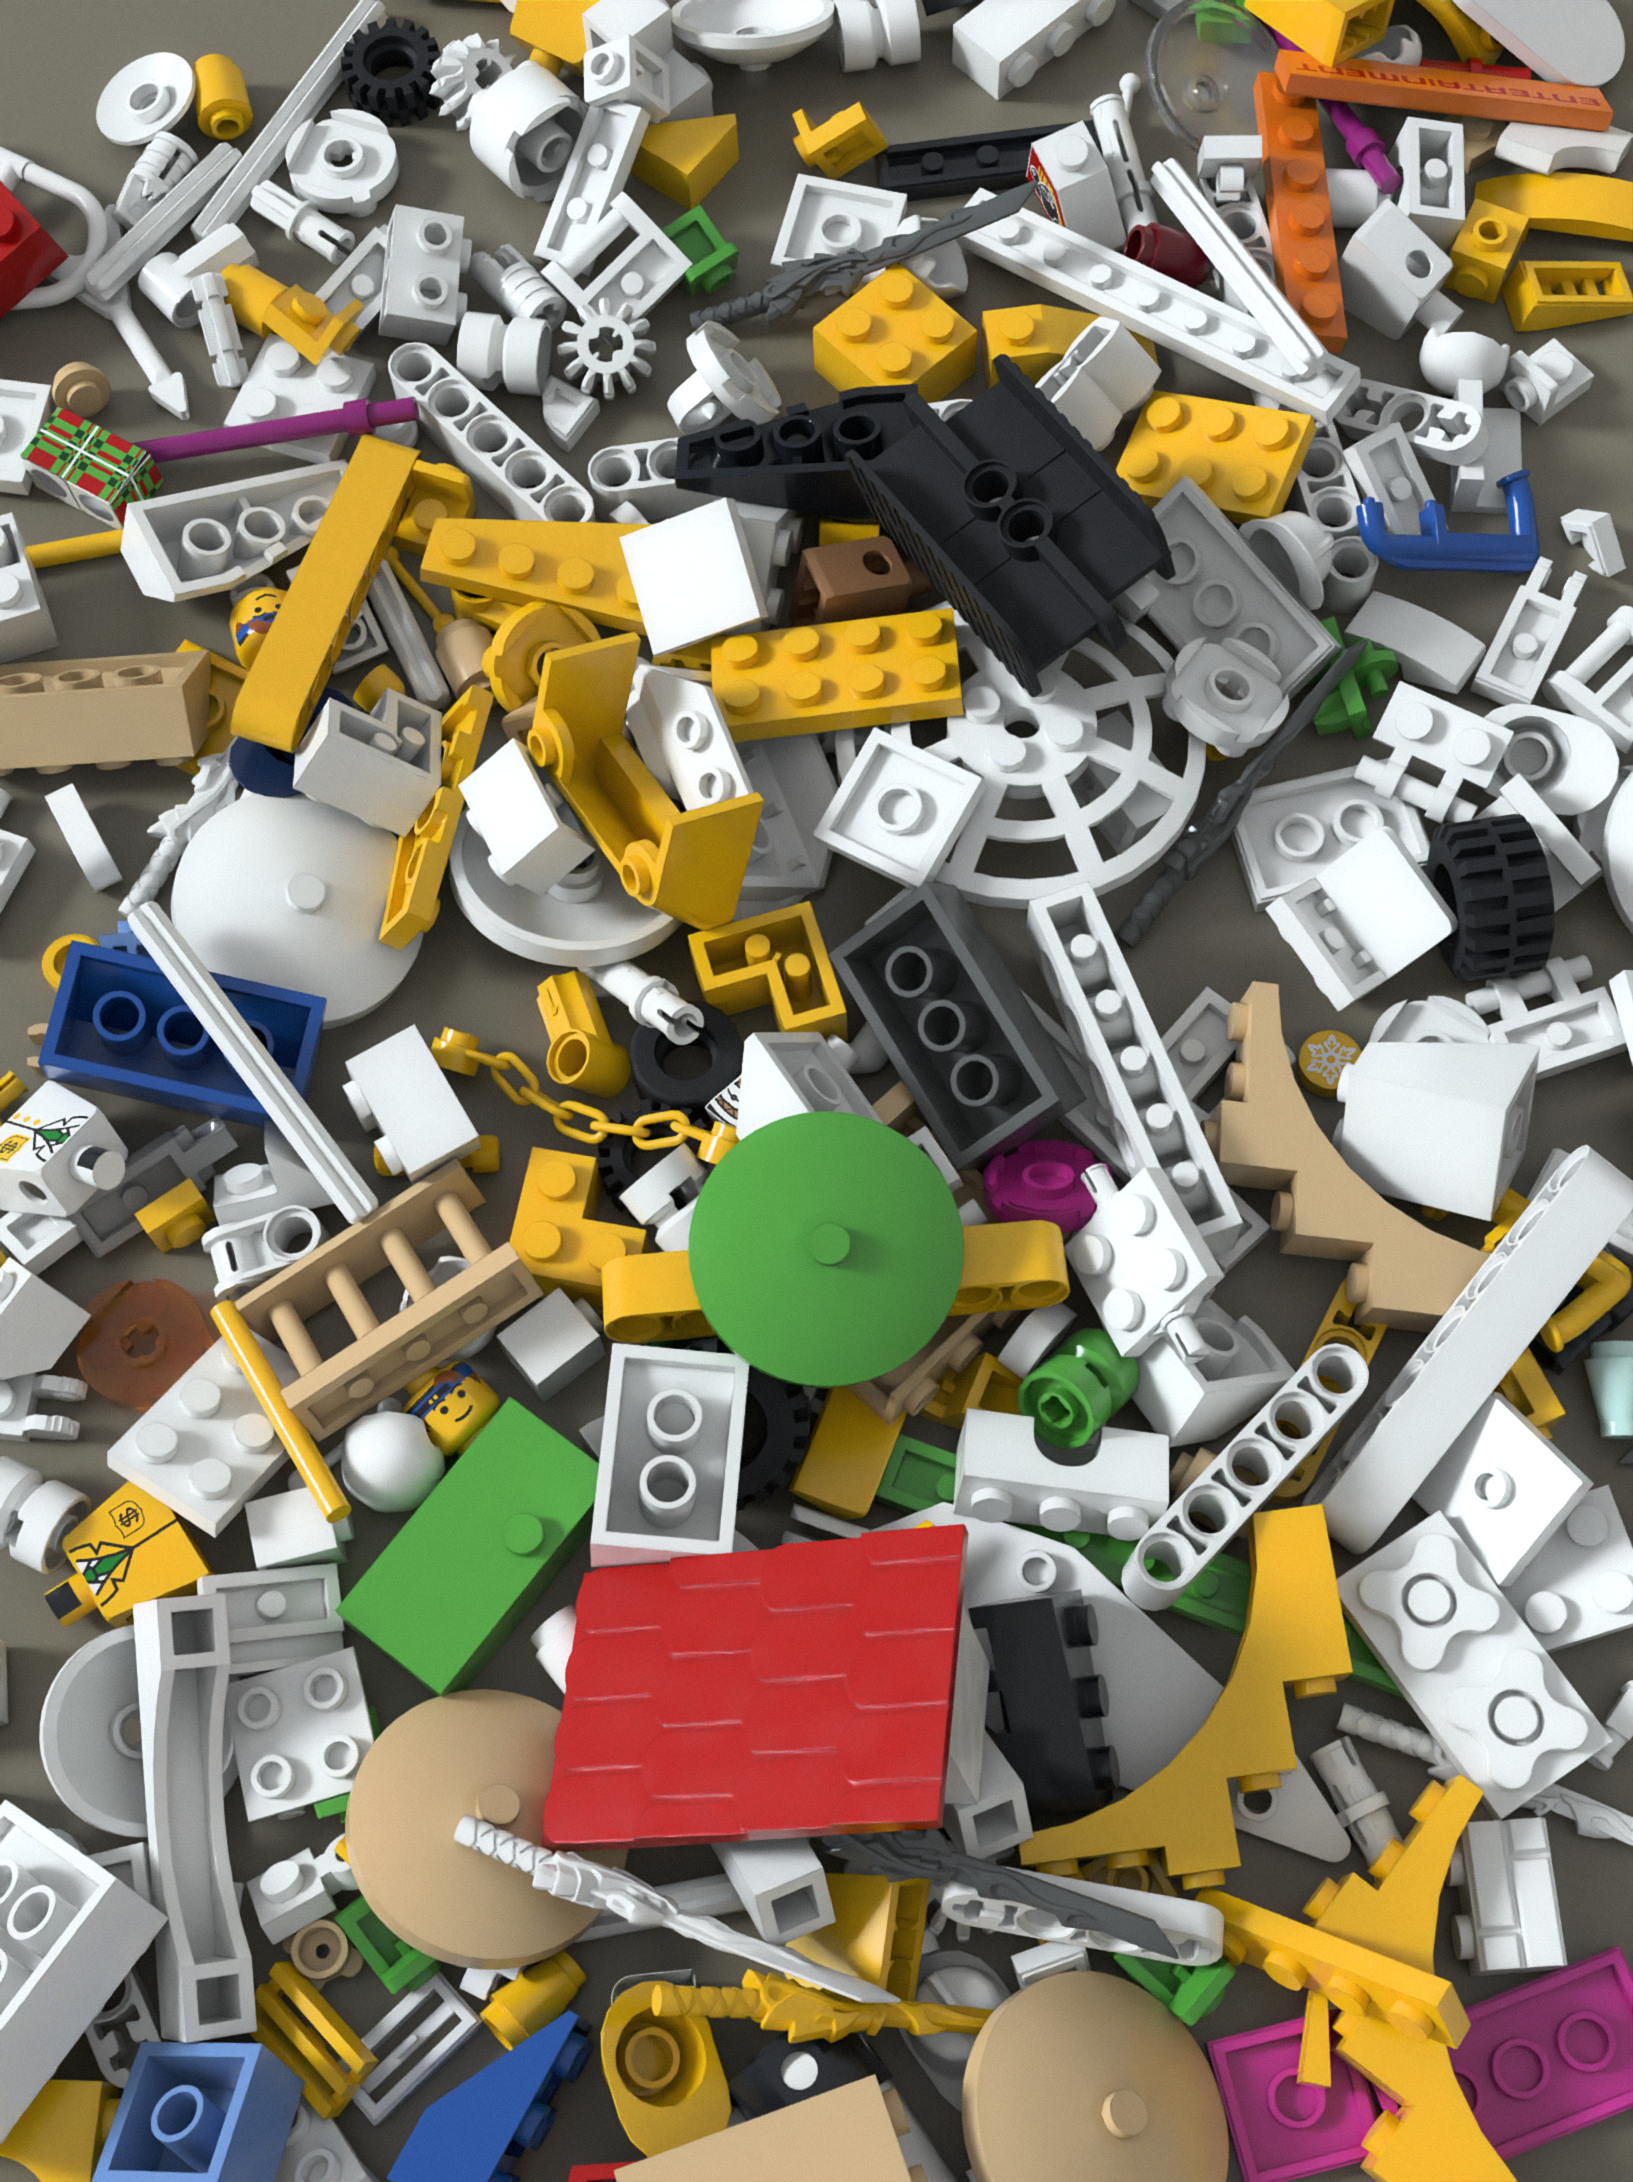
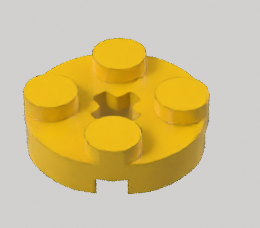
[482,601,601,713]

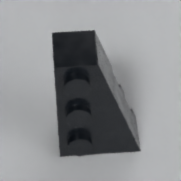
[968,1589,1120,1816]

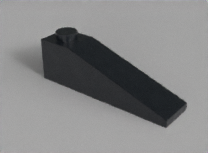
[675,384,918,523]

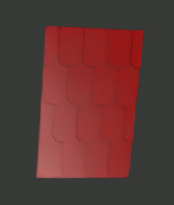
[541,1524,990,1854]

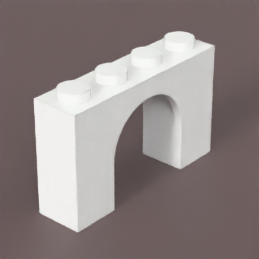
[710,1729,1034,1946]

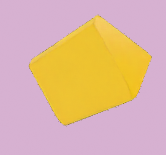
[788,1387,907,1521]

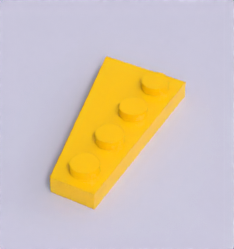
[420,518,654,636]
[379,684,495,950]

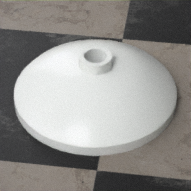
[671,0,835,71]
[39,1625,240,1837]

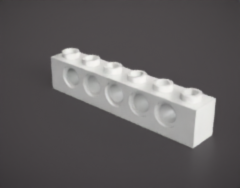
[1025,881,1243,1256]

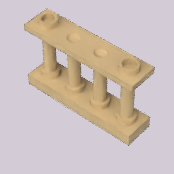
[234,1158,544,1443]

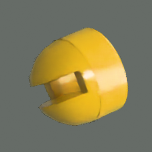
[353,664,405,714]

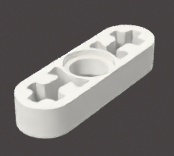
[1334,379,1491,466]

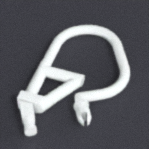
[0,146,108,310]

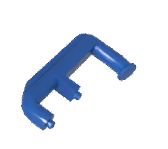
[1356,469,1540,574]

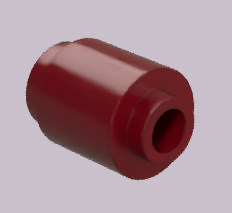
[1122,222,1211,289]

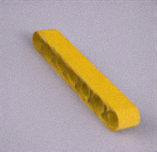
[230,433,423,754]
[601,1220,1070,1343]

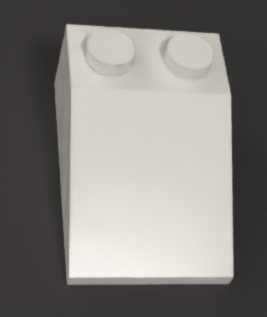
[590,1343,749,1568]

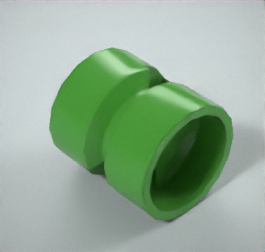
[1017,1328,1140,1449]

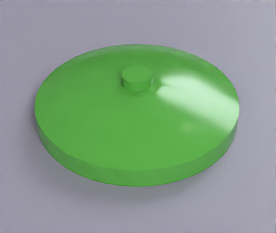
[688,1111,964,1388]

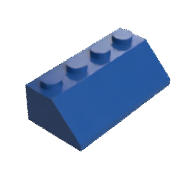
[38,940,327,1128]

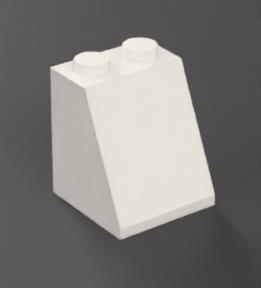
[1332,1042,1541,1222]

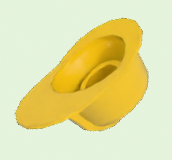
[600,1981,731,2157]

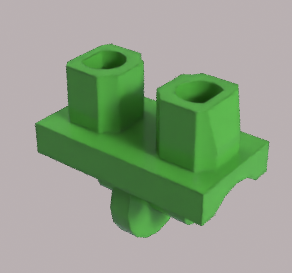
[1305,616,1399,740]

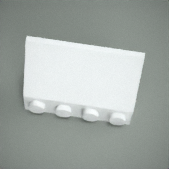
[0,1799,169,2145]

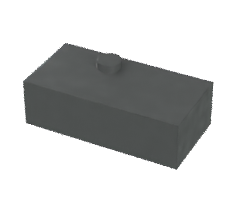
[828,881,1087,1171]

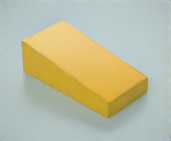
[1296,1990,1331,2089]

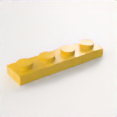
[1194,1887,1471,2050]

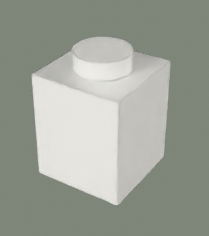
[496,1287,606,1403]
[244,1487,355,1571]

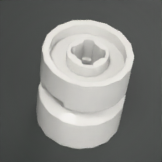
[833,0,921,73]
[457,311,552,396]
[619,1143,708,1252]
[0,1455,92,1575]

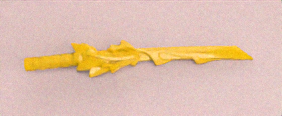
[652,1969,995,2044]

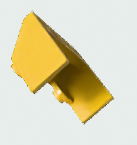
[527,631,764,931]

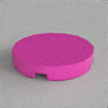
[984,1140,1113,1233]

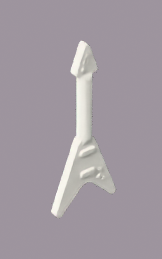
[46,204,190,421]

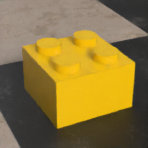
[813,262,977,403]

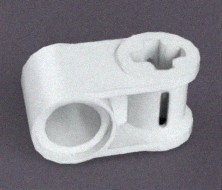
[201,1205,332,1303]

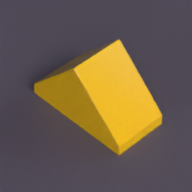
[630,114,739,210]

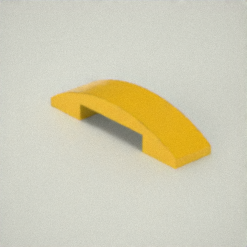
[1472,172,1633,242]

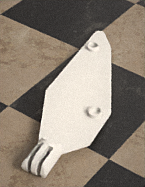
[781,1502,1351,1863]

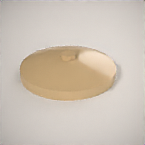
[345,1689,629,1970]
[962,1971,1229,2182]

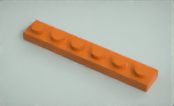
[1253,71,1348,354]

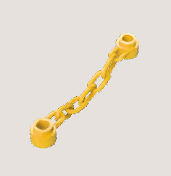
[430,1027,740,1165]

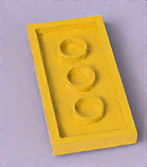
[711,608,964,743]

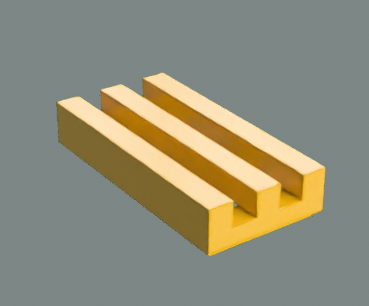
[249,1961,379,2120]

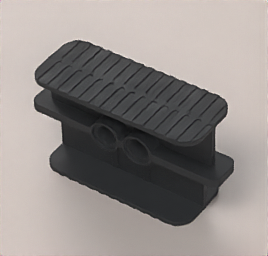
[845,354,1176,697]

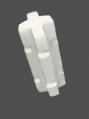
[190,273,249,388]

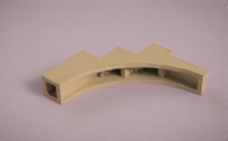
[1200,981,1492,1333]

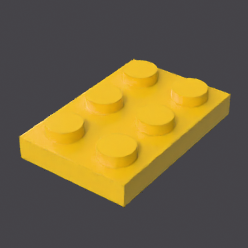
[1116,390,1317,524]

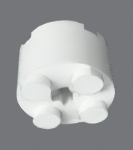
[468,60,589,202]

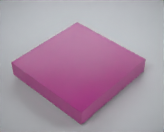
[1204,2008,1377,2182]

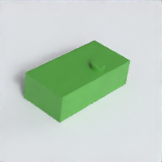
[335,1397,599,1698]

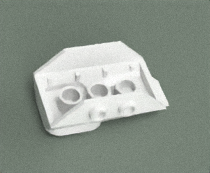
[625,664,839,923]

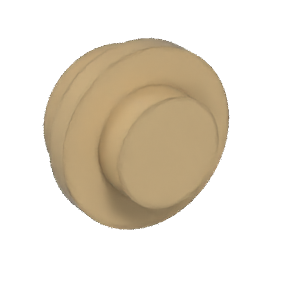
[52,362,111,418]

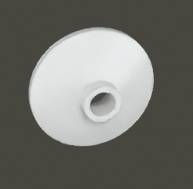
[96,52,196,146]

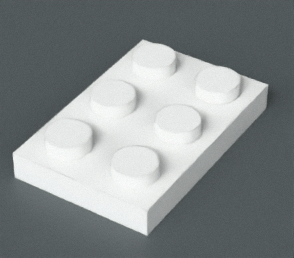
[107,1329,311,1538]

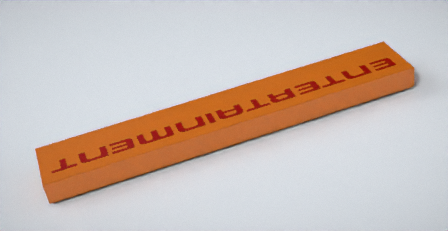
[1274,49,1614,132]

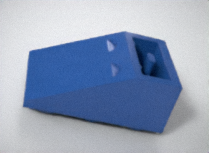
[386,2010,595,2182]

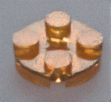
[76,1278,213,1413]

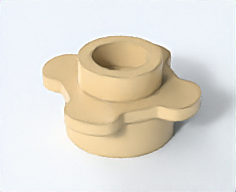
[282,1909,364,1992]

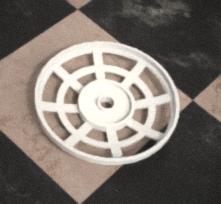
[835,600,1206,910]

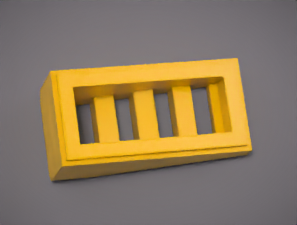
[1502,261,1633,332]

